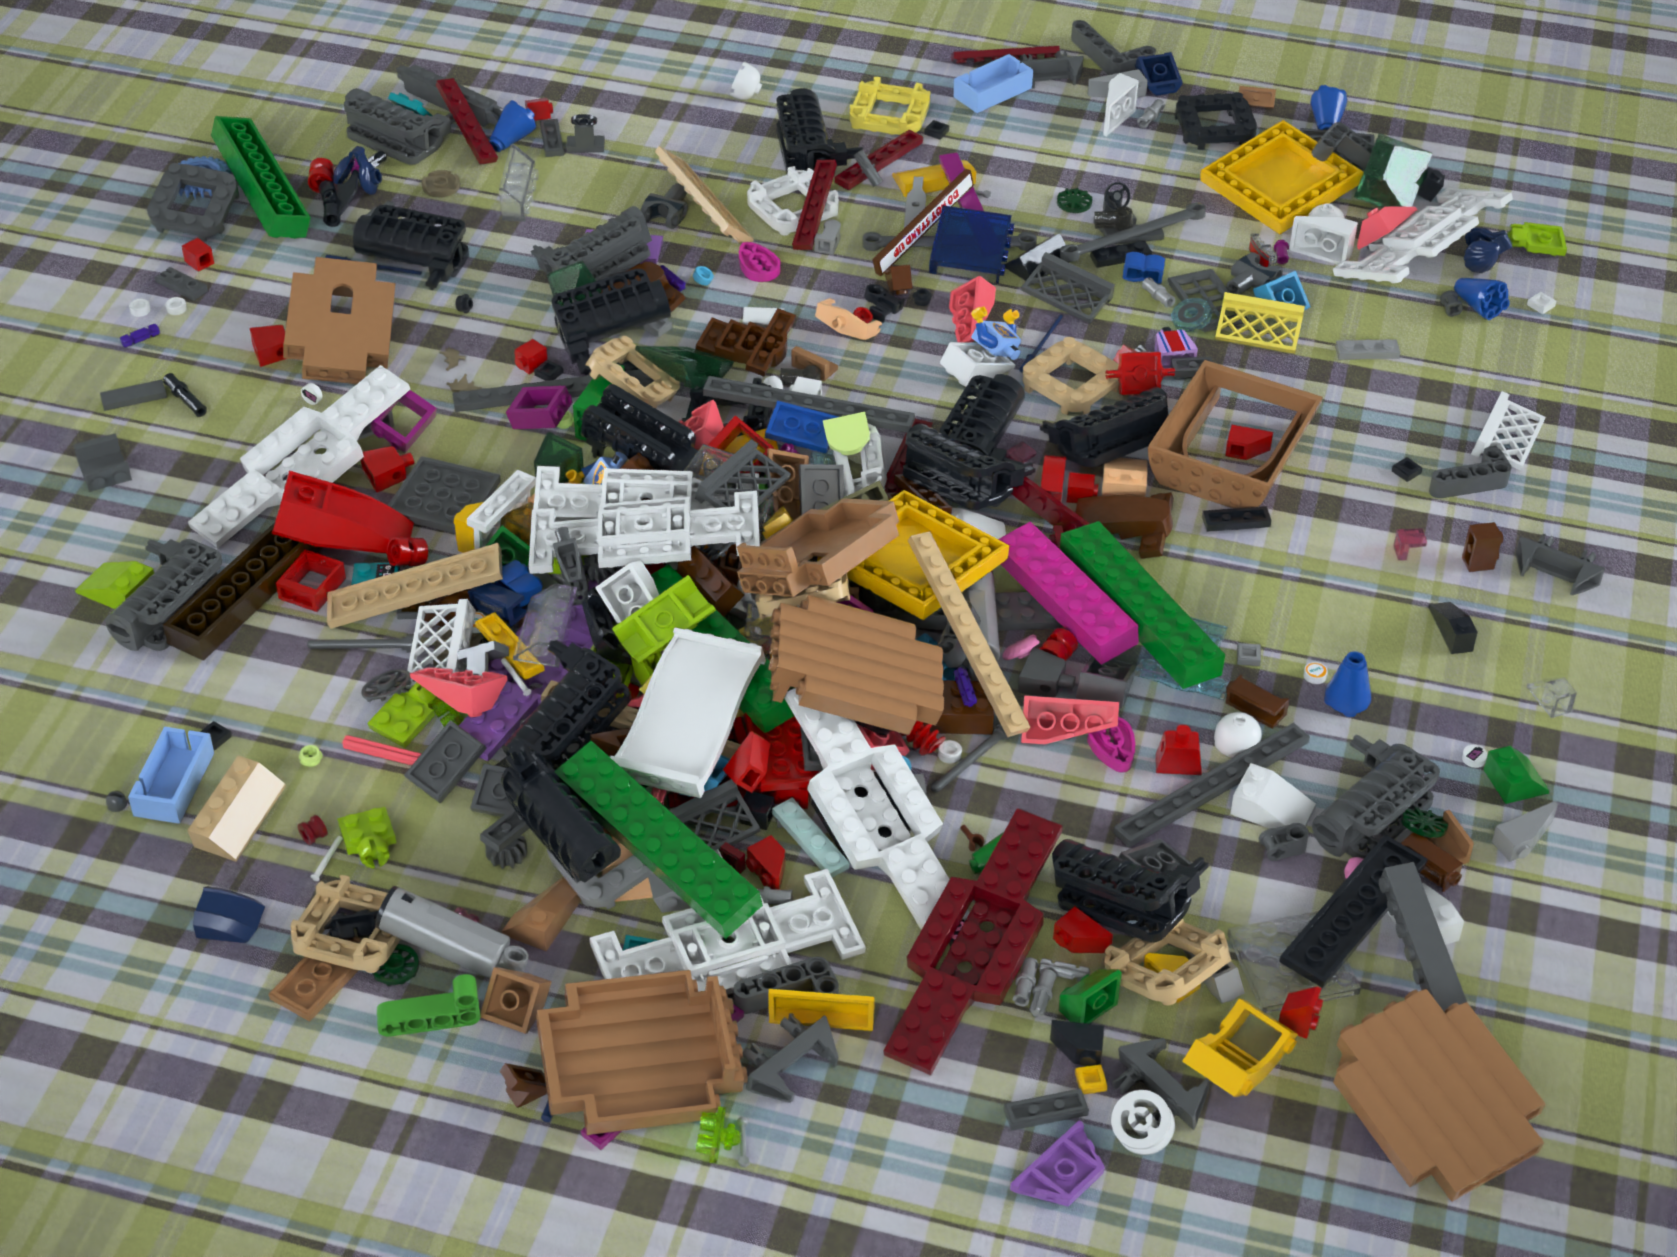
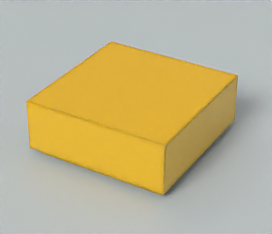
[1075,1064,1108,1095]

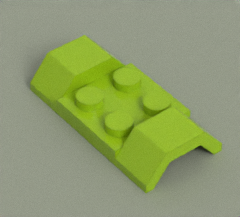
[612,575,716,664]

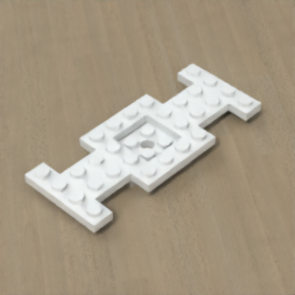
[1333,188,1513,283]
[533,466,759,542]
[529,491,760,574]
[590,868,866,995]

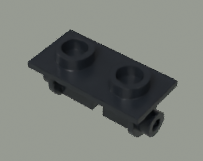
[324,909,378,940]

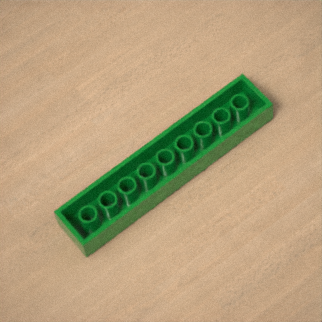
[211,116,311,239]
[1059,521,1226,689]
[651,565,795,734]
[555,741,763,939]

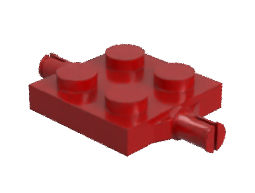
[1105,351,1175,395]

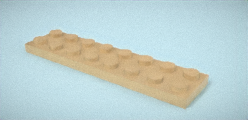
[655,146,754,244]
[327,543,503,629]

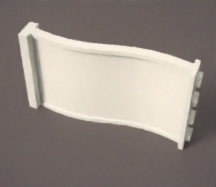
[610,628,766,798]

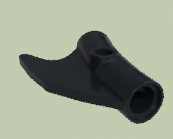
[318,170,359,227]

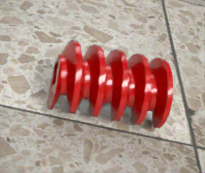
[899,720,946,756]

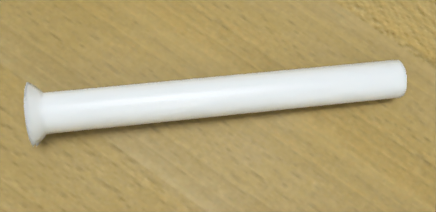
[501,658,532,696]
[311,836,343,881]

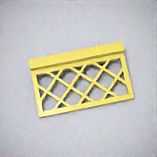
[1215,292,1305,354]

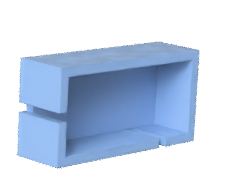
[953,54,1033,113]
[128,727,214,824]

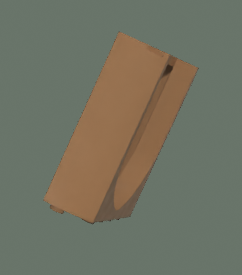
[1148,360,1323,508]

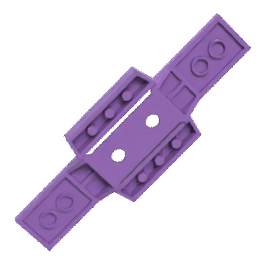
[459,580,614,762]

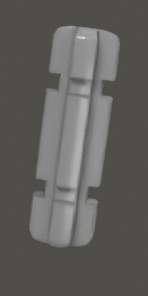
[1039,958,1090,981]

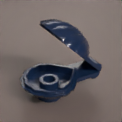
[333,146,382,195]
[1464,227,1512,273]

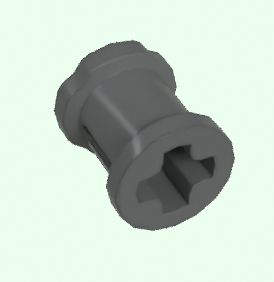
[1440,290,1463,317]

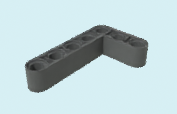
[1071,20,1156,75]
[1312,122,1410,191]
[875,598,981,668]

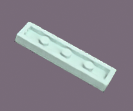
[772,798,850,878]

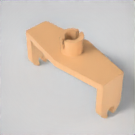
[815,298,882,340]

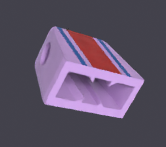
[1155,327,1198,368]

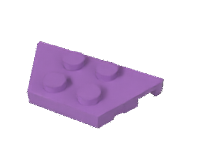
[1010,1120,1105,1207]

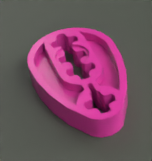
[739,242,780,282]
[1087,717,1136,773]

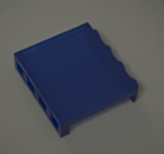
[929,205,1015,284]

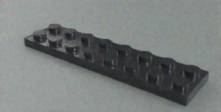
[1279,835,1428,988]

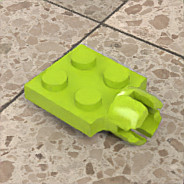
[1507,222,1567,256]
[367,682,438,748]
[337,806,396,869]

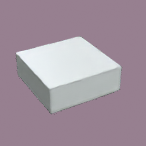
[1527,292,1556,314]

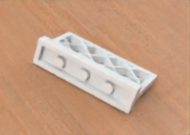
[1471,391,1546,471]
[467,470,536,549]
[405,599,476,689]

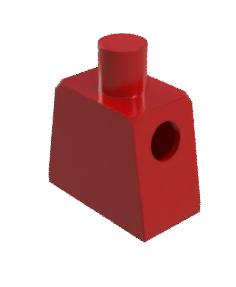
[249,325,287,367]
[360,446,415,493]
[1155,724,1202,775]

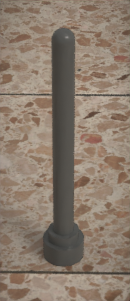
[307,634,414,653]
[931,722,1012,793]

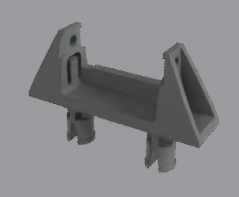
[1020,51,1084,89]
[553,527,589,606]
[1516,534,1605,595]
[743,1013,839,1103]
[1112,1038,1210,1130]

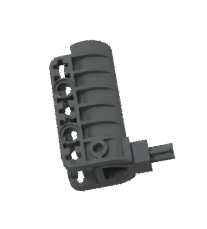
[344,88,455,165]
[531,206,652,299]
[105,539,222,651]
[1312,734,1440,859]

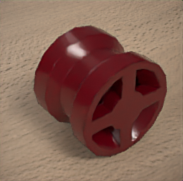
[297,815,328,845]

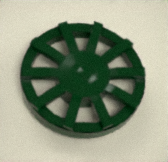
[1057,188,1092,213]
[1401,807,1448,838]
[372,944,419,986]

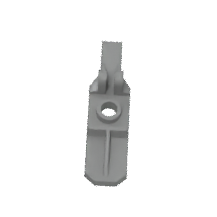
[904,176,926,228]

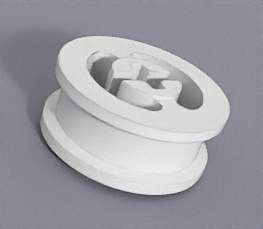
[1111,1090,1175,1155]

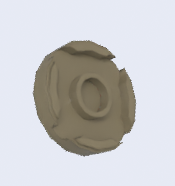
[422,170,460,197]

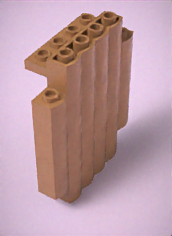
[769,595,944,735]
[537,970,748,1135]
[1333,989,1546,1202]

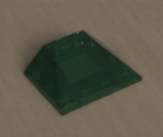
[1354,133,1432,208]
[635,346,734,388]

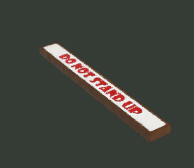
[872,169,974,276]

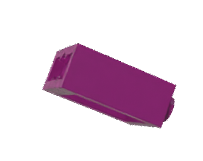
[505,385,573,429]
[371,390,437,453]

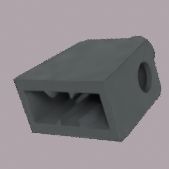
[1018,647,1076,697]

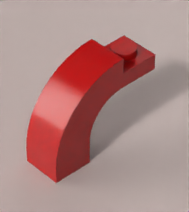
[1041,455,1066,502]

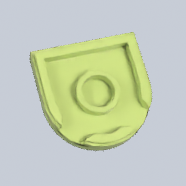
[823,412,870,455]

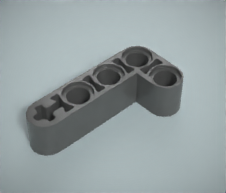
[1429,446,1512,498]
[733,956,839,1014]

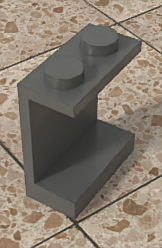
[73,433,132,492]

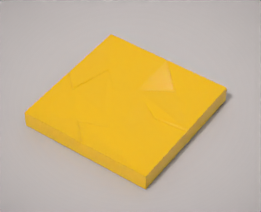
[1201,120,1363,235]
[817,490,1009,620]

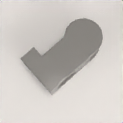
[815,220,841,255]

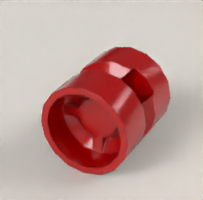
[308,157,335,193]
[387,537,428,566]
[1039,628,1078,662]

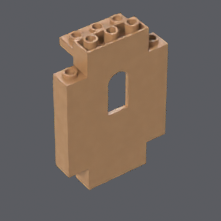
[283,257,396,384]
[737,498,899,597]

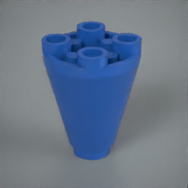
[1310,85,1348,130]
[489,100,536,152]
[1454,278,1510,320]
[1324,651,1371,717]

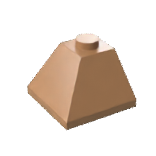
[480,967,552,1034]

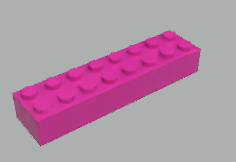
[998,521,1139,665]

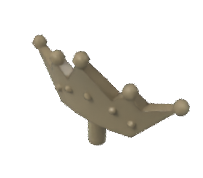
[439,347,465,371]
[446,374,482,392]

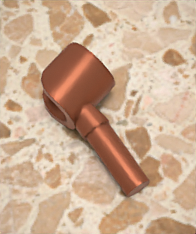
[960,825,984,851]

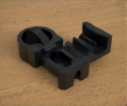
[864,284,905,323]

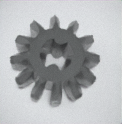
[583,554,622,583]
[485,836,527,870]

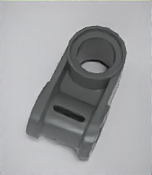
[1259,823,1309,861]

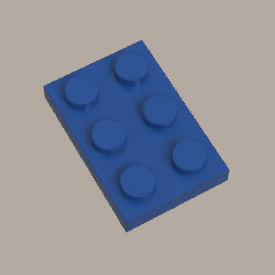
[765,401,839,454]

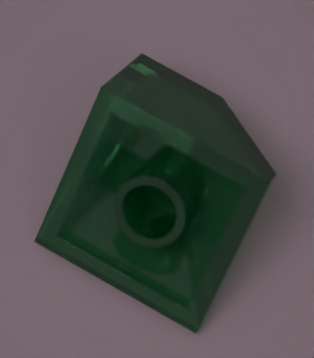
[547,260,602,306]
[534,432,585,483]

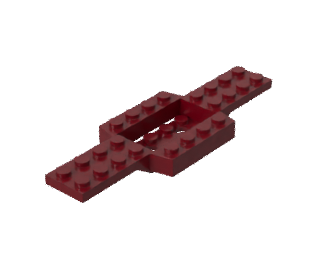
[883,808,1063,1075]

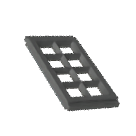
[1168,269,1248,332]

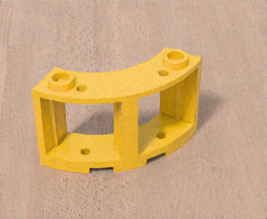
[1182,998,1298,1097]

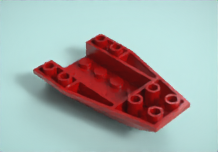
[272,470,414,554]

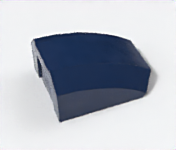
[1135,52,1183,96]
[193,886,265,943]

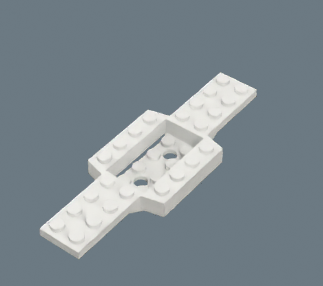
[188,365,410,548]
[784,688,970,930]

